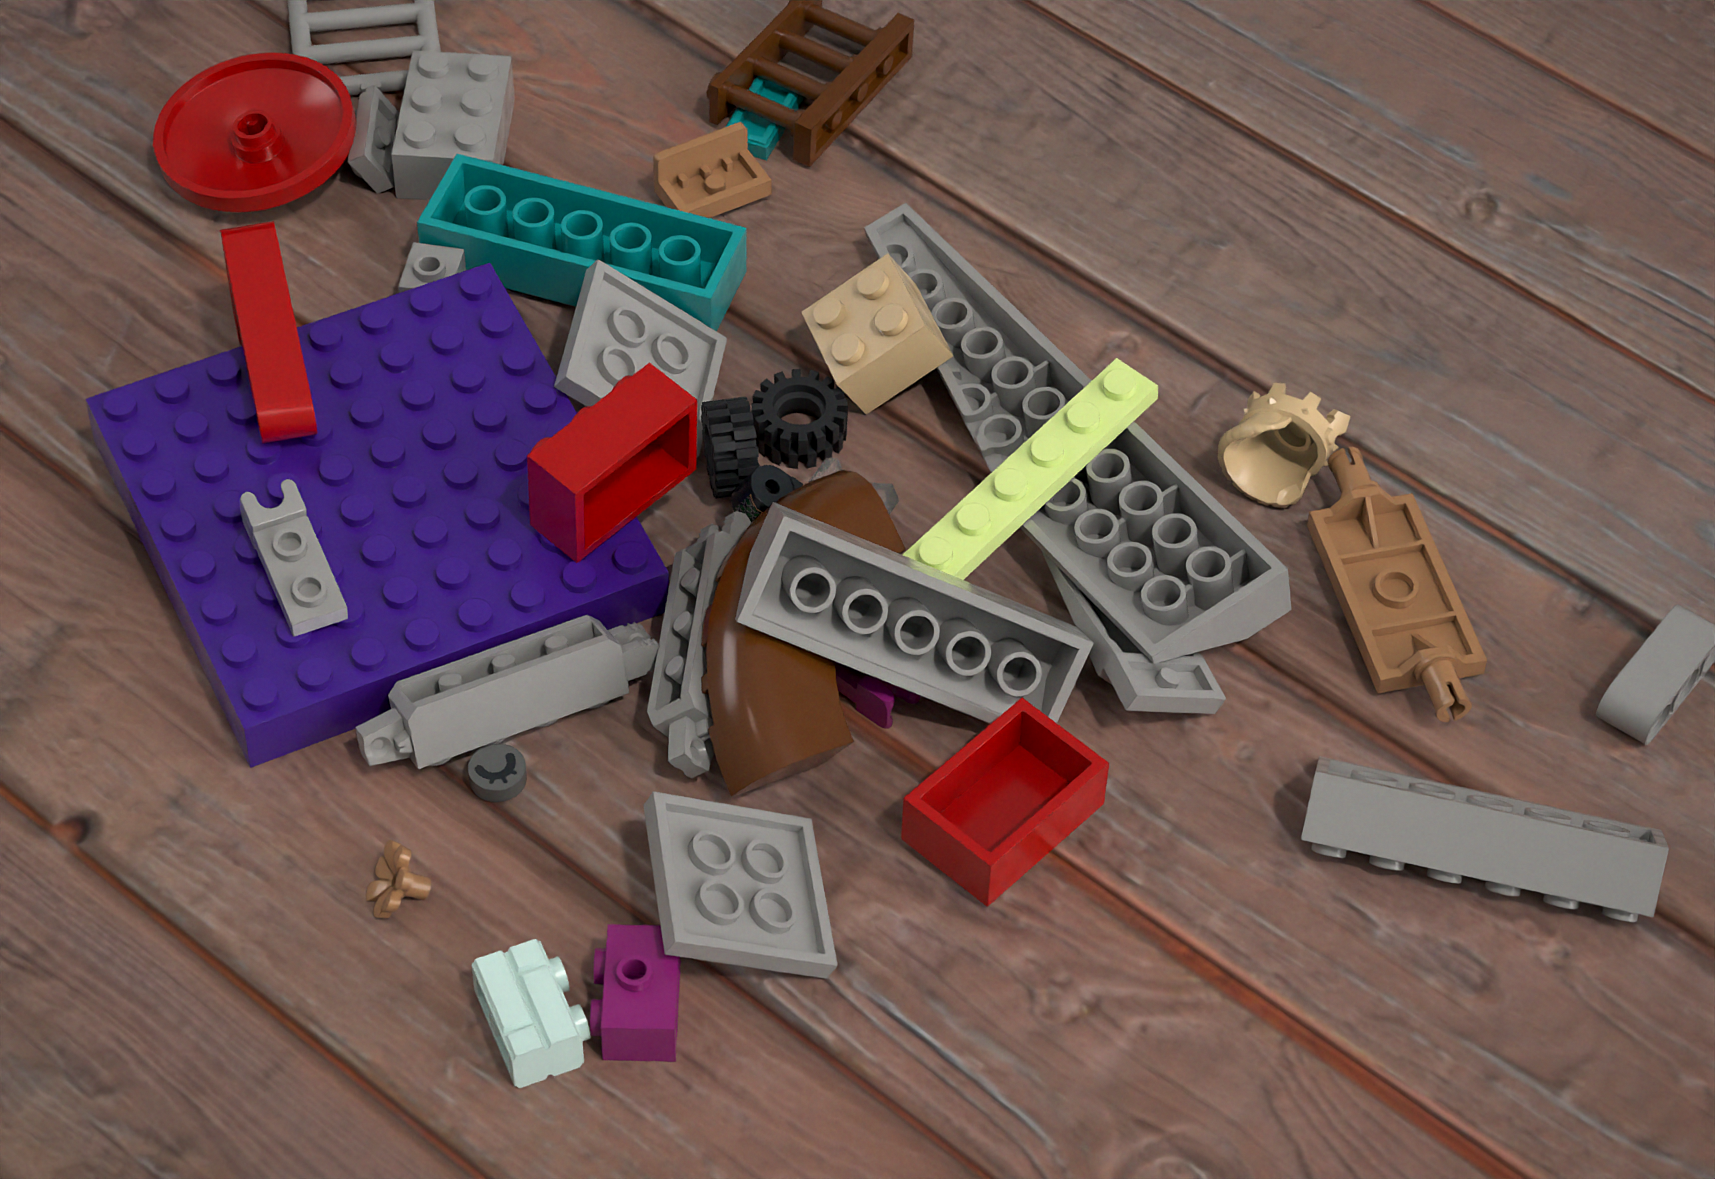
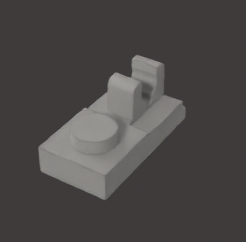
[348,85,400,194]

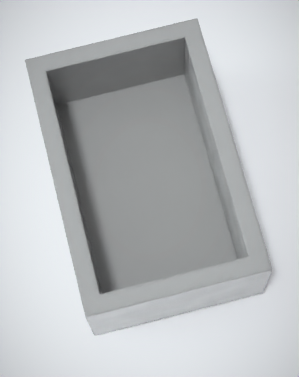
[391,50,515,200]

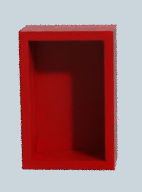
[527,362,697,563]
[901,697,1109,907]

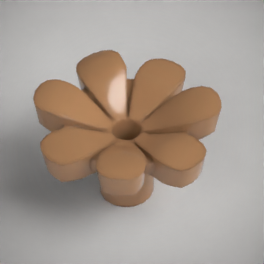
[366,840,431,918]

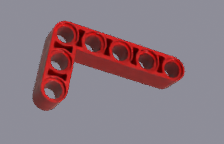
[220,221,318,444]

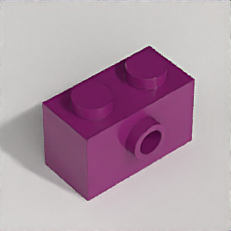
[590,924,681,1062]

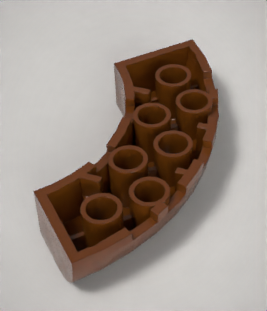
[701,470,906,796]

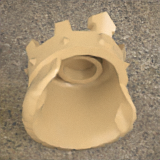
[1218,383,1350,508]

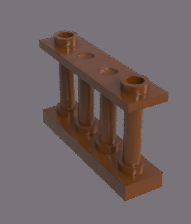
[706,0,914,167]

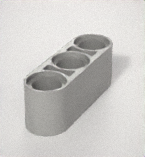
[1596,604,1715,745]

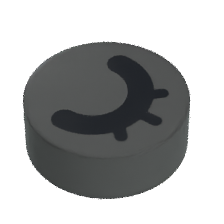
[468,744,527,802]

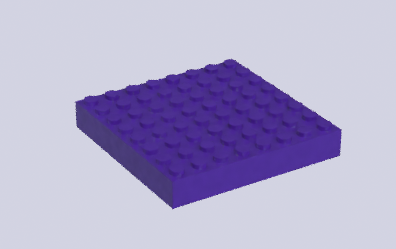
[85,263,669,768]

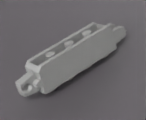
[647,510,751,778]
[356,615,659,769]

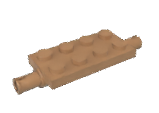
[1307,447,1487,722]

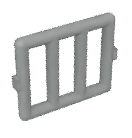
[287,0,441,95]

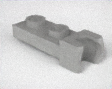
[240,479,348,637]

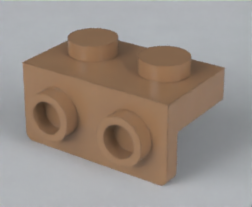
[653,122,772,218]

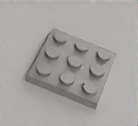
[554,259,727,458]
[643,791,838,979]

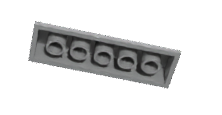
[735,502,1094,723]
[1301,756,1669,922]

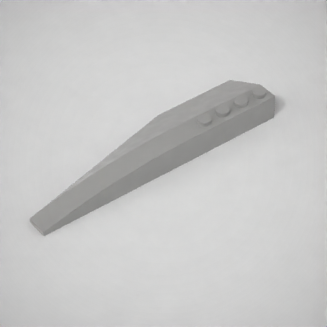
[864,203,1291,664]

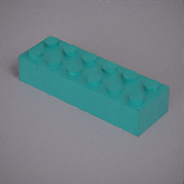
[417,153,747,331]

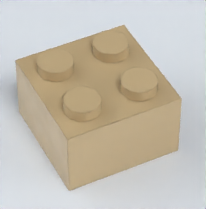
[801,253,953,415]

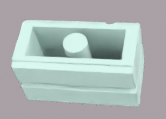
[471,939,590,1088]

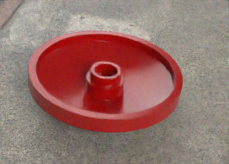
[153,52,356,212]

